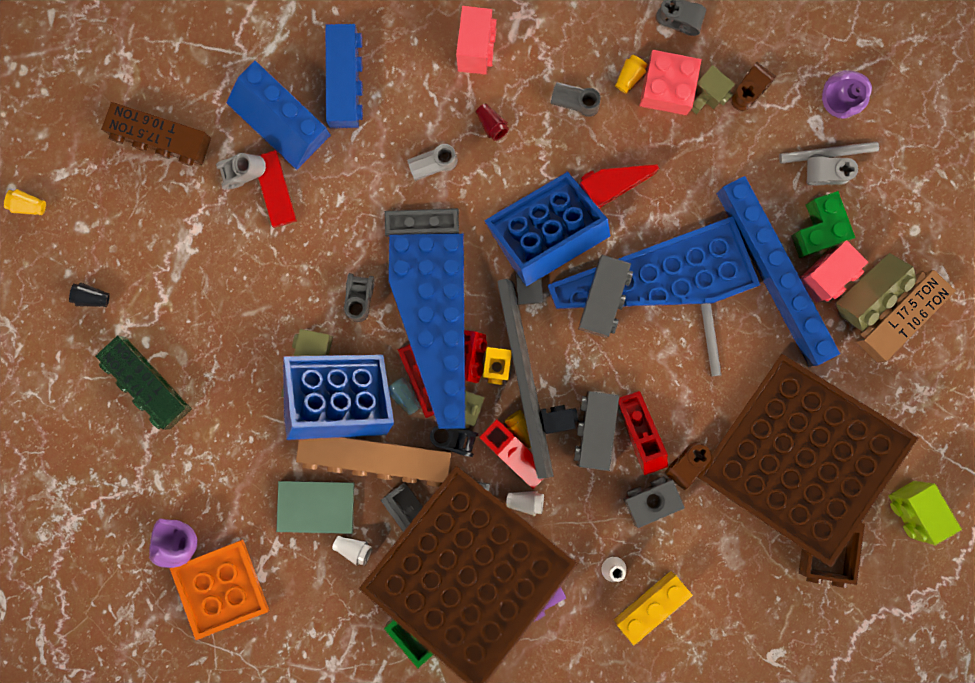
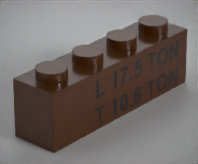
[101,102,211,166]

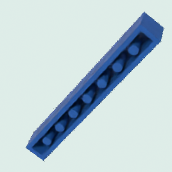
[716,176,840,367]

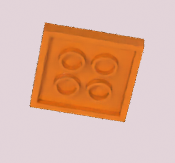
[170,539,269,640]

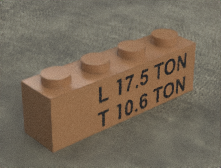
[856,270,956,363]

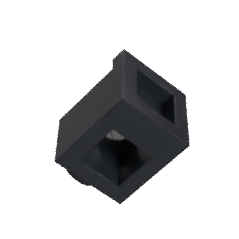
[540,405,579,434]

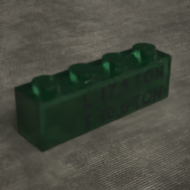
[95,335,192,430]

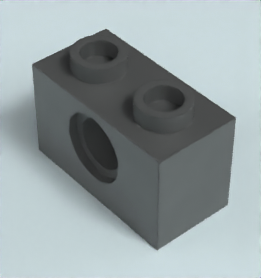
[623,476,685,528]

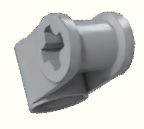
[216,153,266,189]
[807,157,858,185]

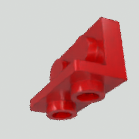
[464,330,487,383]

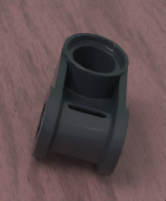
[430,425,479,457]

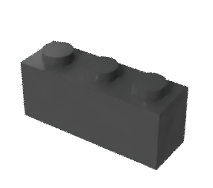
[578,255,633,338]
[574,391,619,471]

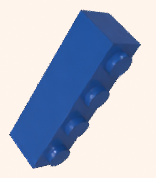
[325,24,363,128]

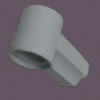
[407,144,458,181]

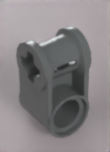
[656,0,707,36]
[344,273,374,323]

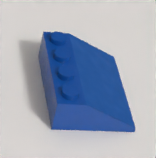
[484,172,610,286]
[283,355,394,440]

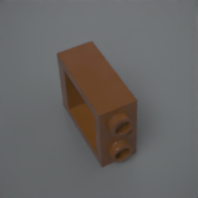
[799,523,865,588]

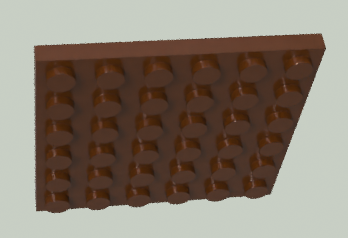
[697,354,919,568]
[359,466,578,683]

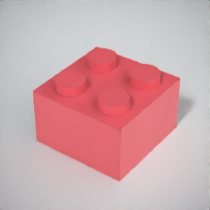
[456,6,497,75]
[639,50,702,116]
[800,240,868,303]

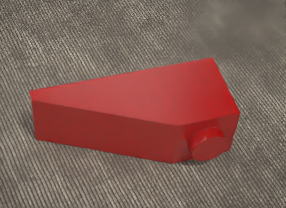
[580,164,660,209]
[618,391,668,475]

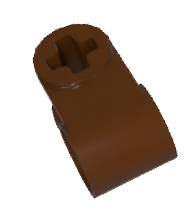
[731,62,776,111]
[665,442,711,490]

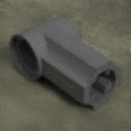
[551,82,601,117]

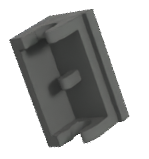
[381,482,423,532]

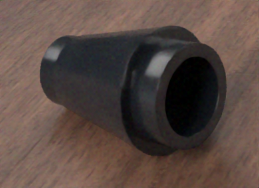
[69,282,110,307]

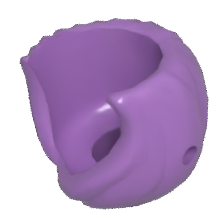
[822,70,872,118]
[149,519,197,568]

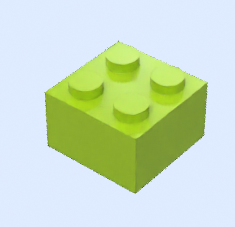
[888,481,962,545]

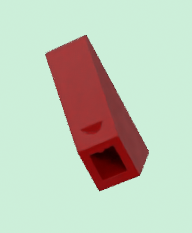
[479,419,543,489]

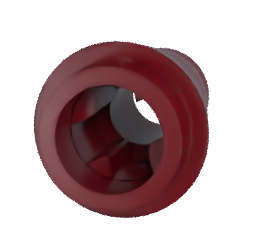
[475,103,509,141]

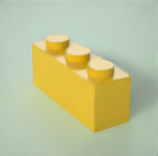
[613,571,693,645]

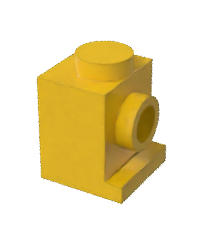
[483,347,512,385]

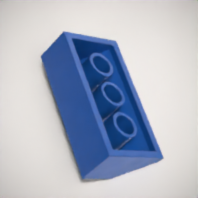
[226,61,331,170]

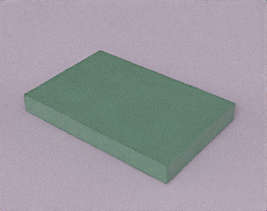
[276,481,355,534]

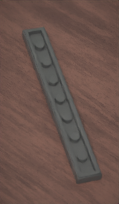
[497,279,554,479]

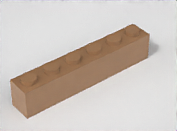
[296,437,452,487]

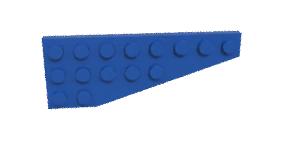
[547,216,760,309]
[389,234,465,429]

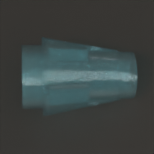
[388,377,421,415]

